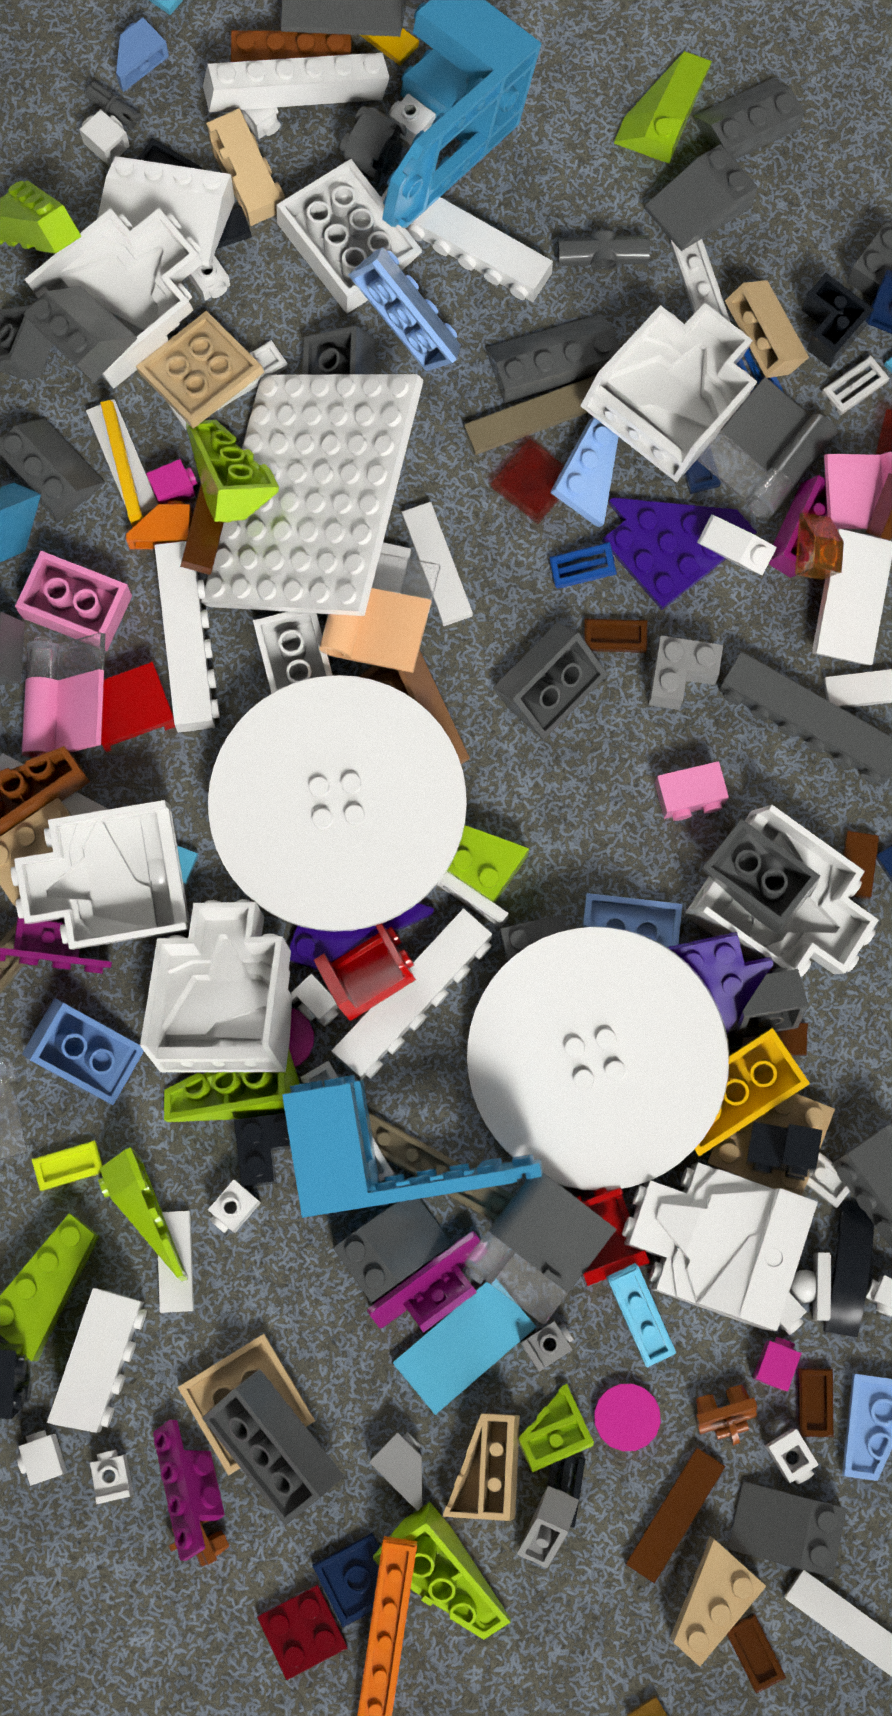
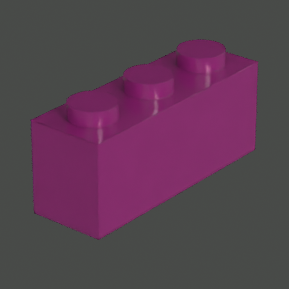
[769,475,828,578]

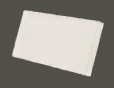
[812,529,892,665]

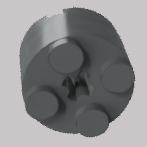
[340,107,406,181]

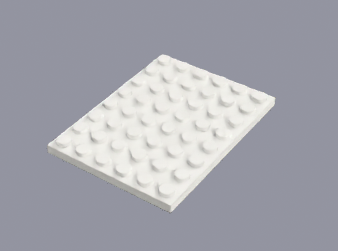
[201,374,424,616]

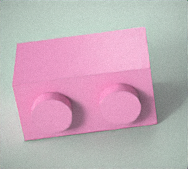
[655,761,729,821]

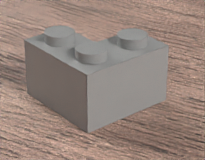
[649,636,723,710]

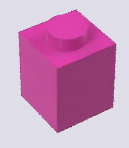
[146,459,197,504]
[752,1337,802,1392]

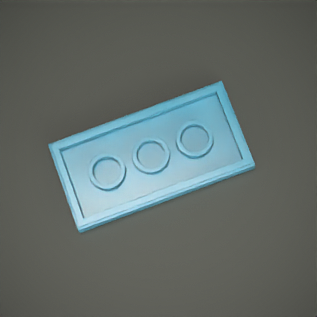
[393,1276,536,1415]

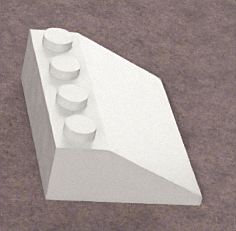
[97,156,235,267]
[276,159,422,314]
[47,1288,147,1433]

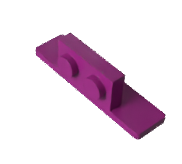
[0,917,112,974]
[367,1231,486,1333]
[153,1420,225,1561]

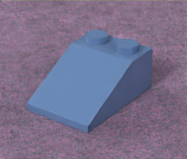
[22,998,144,1105]

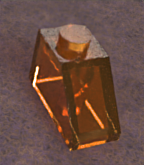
[795,512,844,580]

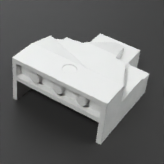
[24,208,202,389]
[581,303,757,482]
[11,800,190,950]
[684,805,879,977]
[140,899,292,1072]
[622,1162,818,1331]

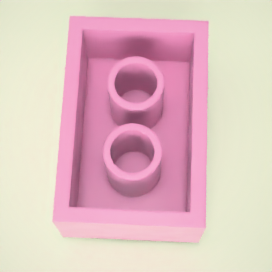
[15,551,132,651]

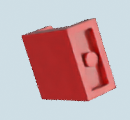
[101,662,175,752]
[313,923,416,1021]
[576,1187,650,1287]

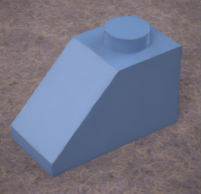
[116,17,169,92]

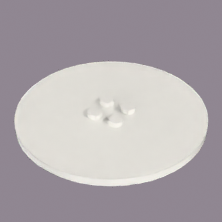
[208,675,467,932]
[467,927,729,1190]

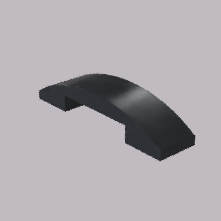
[824,1200,874,1337]

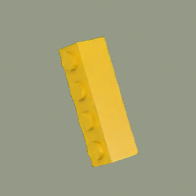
[694,1027,810,1156]

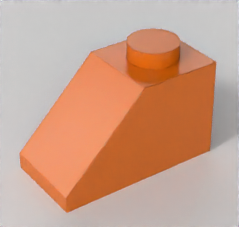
[126,501,193,549]

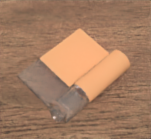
[319,553,441,673]

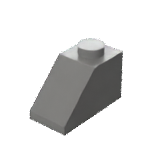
[369,1432,422,1511]
[517,1486,579,1568]

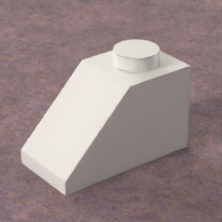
[697,514,777,575]

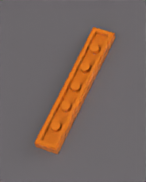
[357,1536,418,1716]

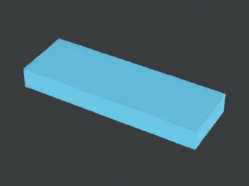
[606,1263,676,1367]

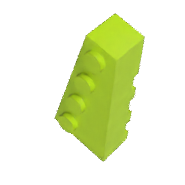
[0,180,82,254]
[447,825,529,903]
[0,1213,99,1362]

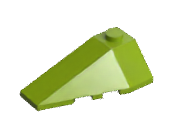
[614,51,712,164]
[186,420,279,522]
[164,1049,300,1122]
[98,1147,188,1282]
[373,1502,511,1640]

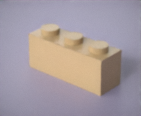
[725,280,809,378]

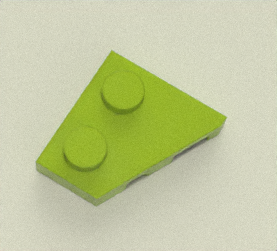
[518,1384,594,1472]

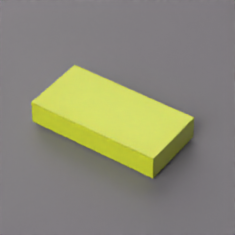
[32,1140,103,1191]

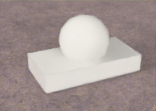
[790,1252,831,1321]

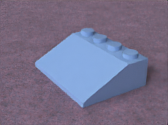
[348,247,461,371]

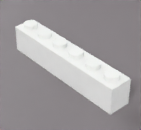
[203,52,389,112]
[381,186,553,302]
[155,541,220,733]
[332,908,492,1080]

